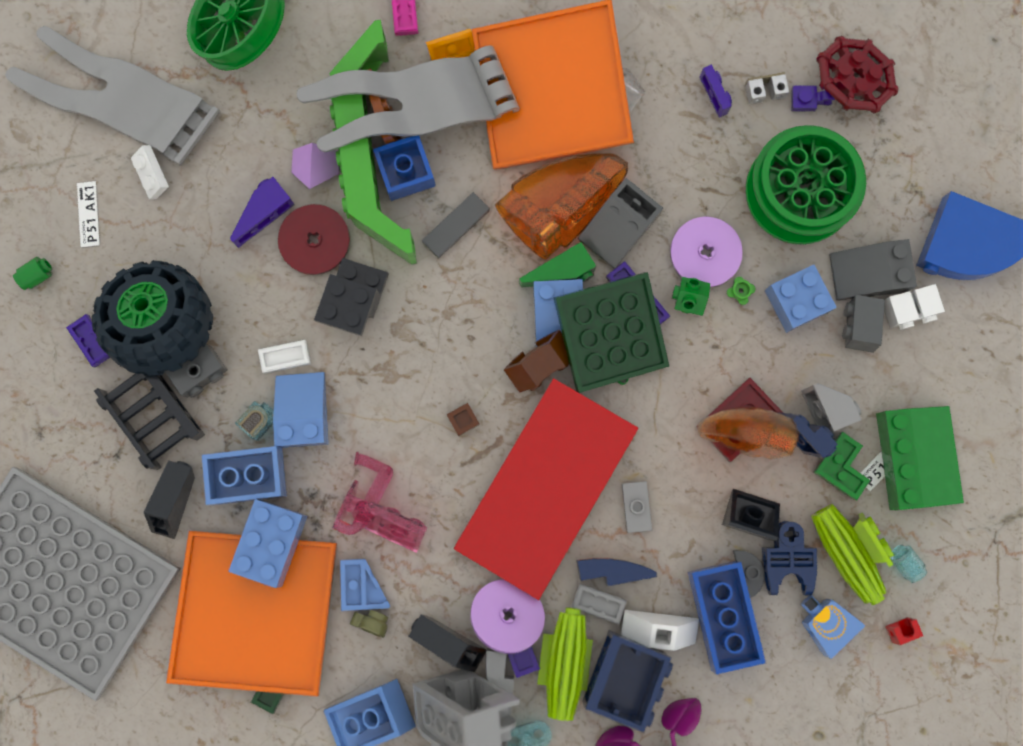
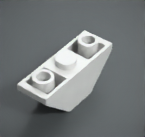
[621,610,699,651]

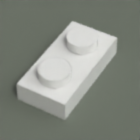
[131,145,169,199]

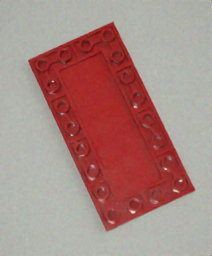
[453,378,639,600]

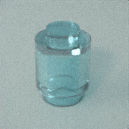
[891,545,928,583]

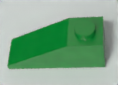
[519,242,596,288]

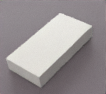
[258,340,311,374]

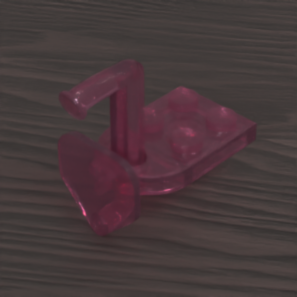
[332,451,428,553]

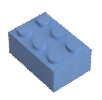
[202,446,287,505]
[228,499,308,588]

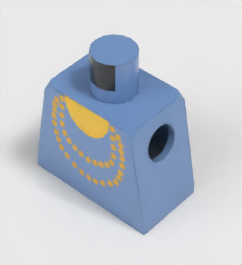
[801,595,865,659]

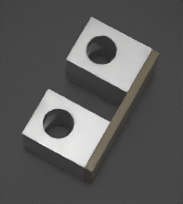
[745,72,789,105]

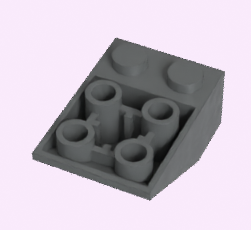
[578,178,663,269]

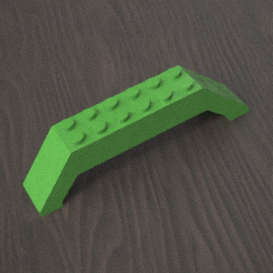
[329,20,417,264]

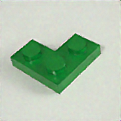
[814,432,870,501]

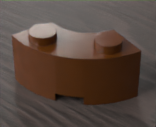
[504,330,569,393]

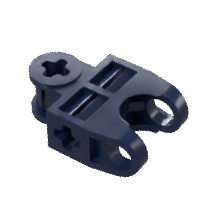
[762,521,817,595]

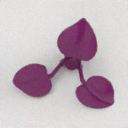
[595,698,702,746]

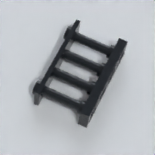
[94,373,205,470]

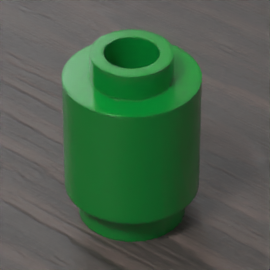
[13,256,52,290]

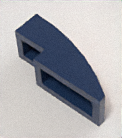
[576,558,657,586]

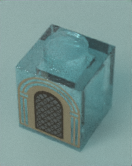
[235,401,274,441]

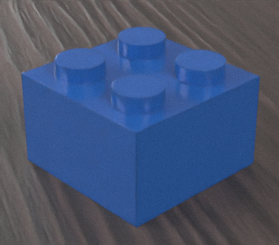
[373,136,436,201]

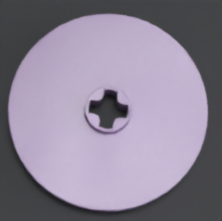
[670,217,743,287]
[470,579,545,654]

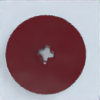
[278,204,350,275]

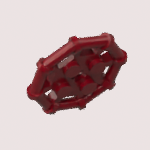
[816,36,899,113]

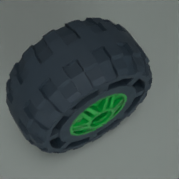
[92,260,213,376]

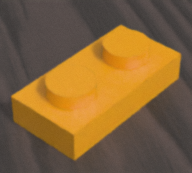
[426,29,475,61]

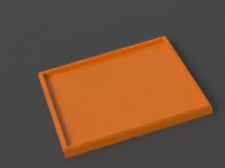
[472,0,634,170]
[166,531,337,696]

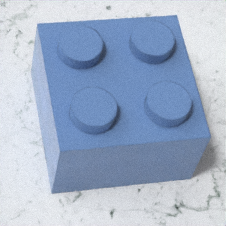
[765,265,837,333]

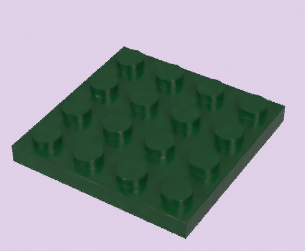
[553,272,670,393]

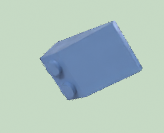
[533,279,583,347]
[273,372,329,448]
[323,679,416,746]

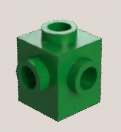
[672,277,710,316]

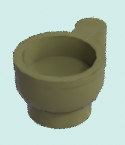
[350,610,388,638]

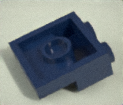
[772,412,838,458]

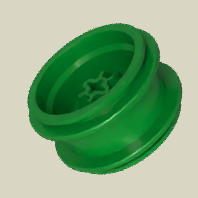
[745,125,866,245]

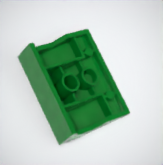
[876,406,964,511]

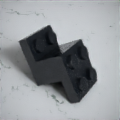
[314,258,389,336]

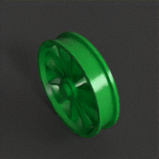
[187,0,285,71]

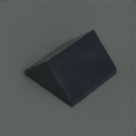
[722,489,780,541]

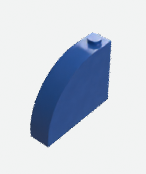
[916,191,1023,280]

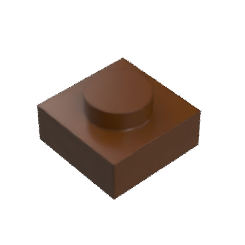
[446,403,480,436]

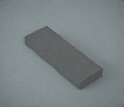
[422,192,490,259]

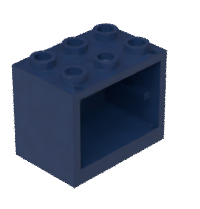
[582,630,673,733]

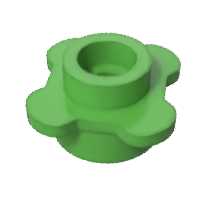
[727,277,755,305]

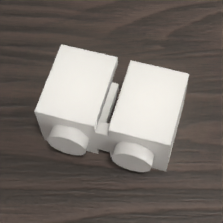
[884,284,945,330]

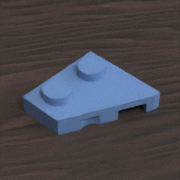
[340,559,390,611]

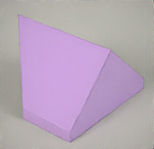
[291,143,340,189]

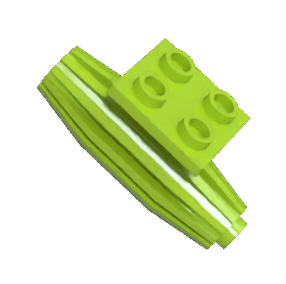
[811,504,894,605]
[537,607,593,721]

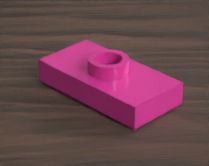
[392,0,418,36]

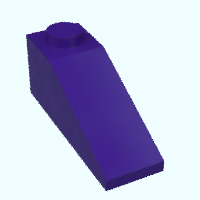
[230,177,295,248]

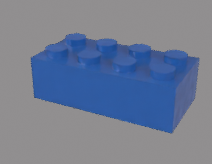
[687,561,766,675]

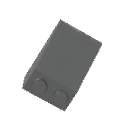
[829,239,917,300]

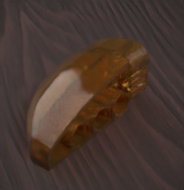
[495,153,628,260]
[697,407,798,460]

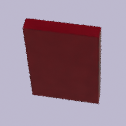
[696,377,783,462]

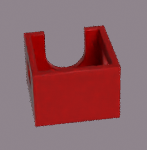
[885,617,924,645]

